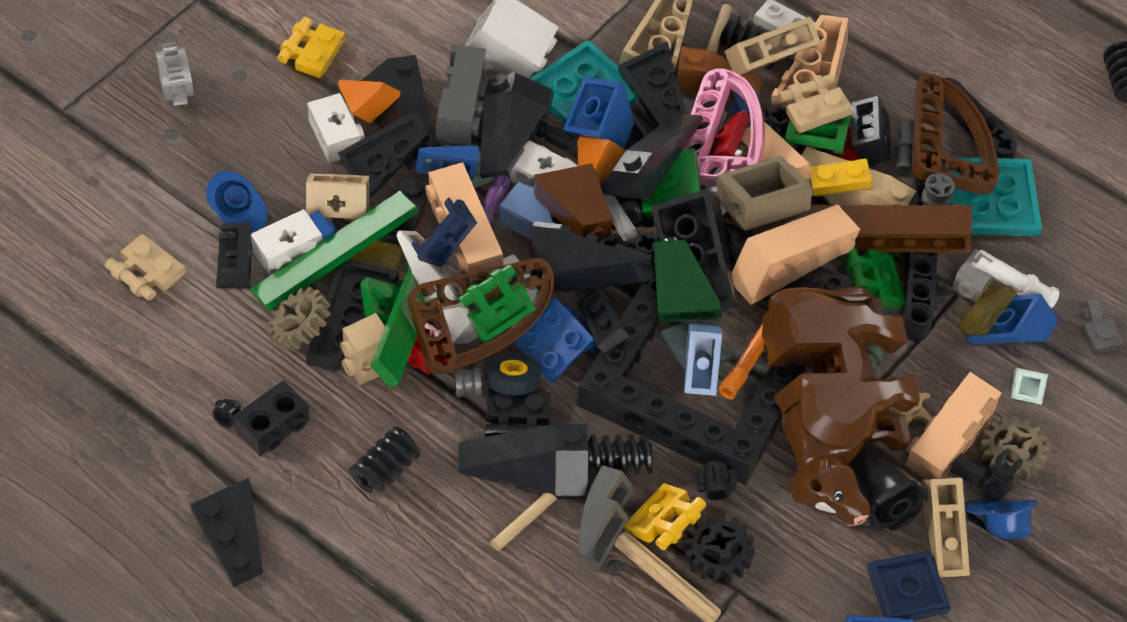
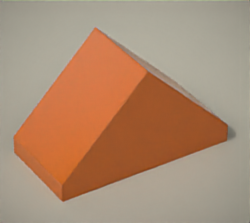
[338,80,401,124]

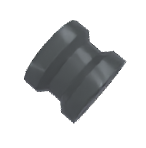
[921,173,955,206]
[455,365,481,397]

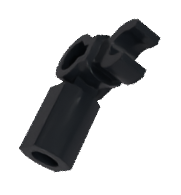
[950,449,1023,502]

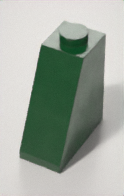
[654,237,722,323]

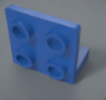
[514,297,601,383]

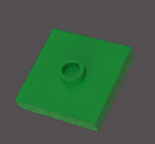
[642,148,702,218]

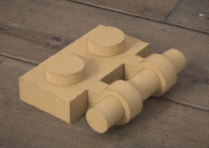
[778,73,852,133]
[105,233,186,301]

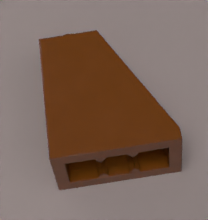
[533,163,613,241]

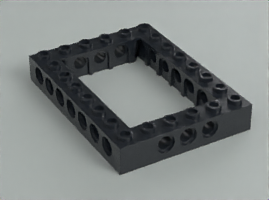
[577,225,853,485]

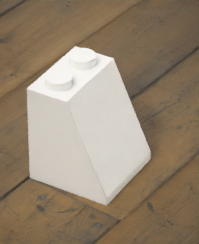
[465,0,558,78]

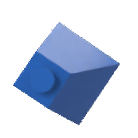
[563,77,634,149]
[967,294,1059,344]

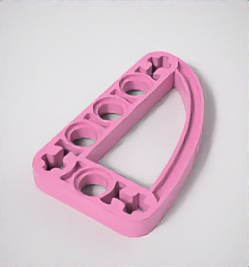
[683,69,765,186]

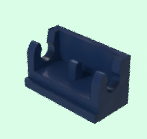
[412,197,477,267]

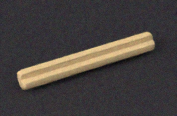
[614,531,721,622]

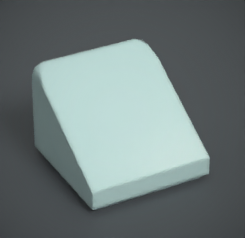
[1011,368,1048,405]

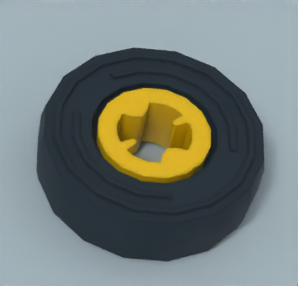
[485,353,542,396]

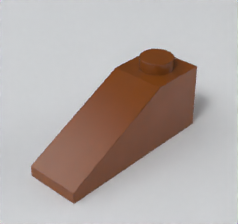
[677,46,763,101]

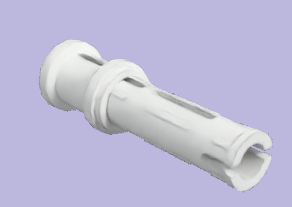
[972,249,1060,309]

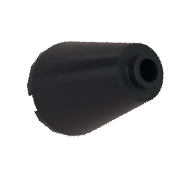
[848,445,928,532]

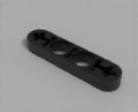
[943,78,1017,159]

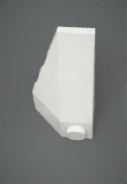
[396,231,489,344]

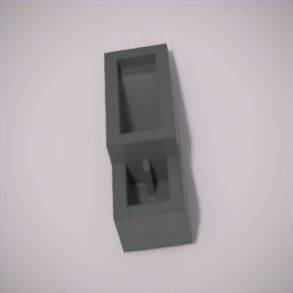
[579,465,635,572]

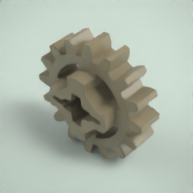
[268,287,331,350]
[979,416,1050,482]

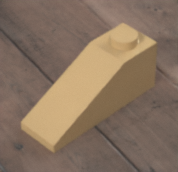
[725,17,821,75]
[921,478,970,577]

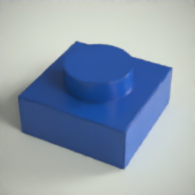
[309,210,337,241]

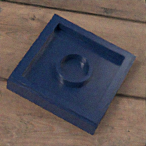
[866,550,951,620]

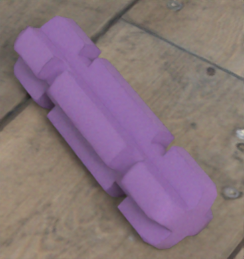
[482,175,511,224]

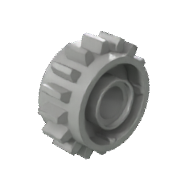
[155,42,194,106]

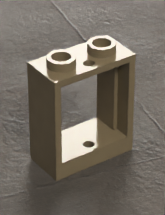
[717,156,813,231]

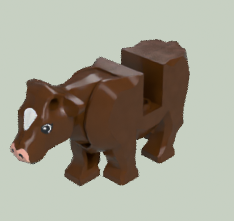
[762,287,920,527]

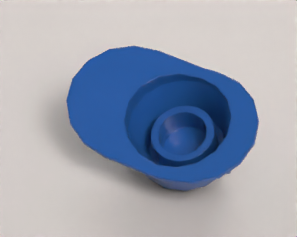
[206,171,268,233]
[964,499,1038,539]

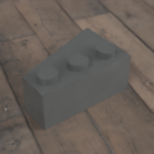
[436,44,487,146]

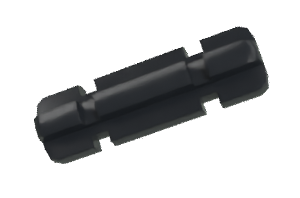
[535,119,579,156]

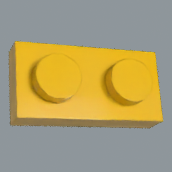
[810,159,872,197]

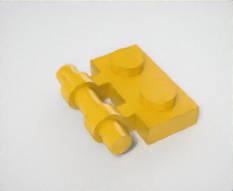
[277,17,346,79]
[624,483,706,550]

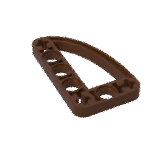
[912,73,999,195]
[407,258,554,374]

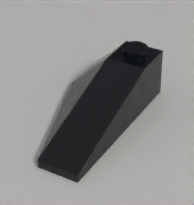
[361,55,435,169]

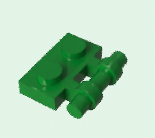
[845,247,905,310]
[458,264,536,343]

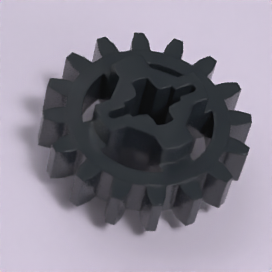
[683,514,755,584]

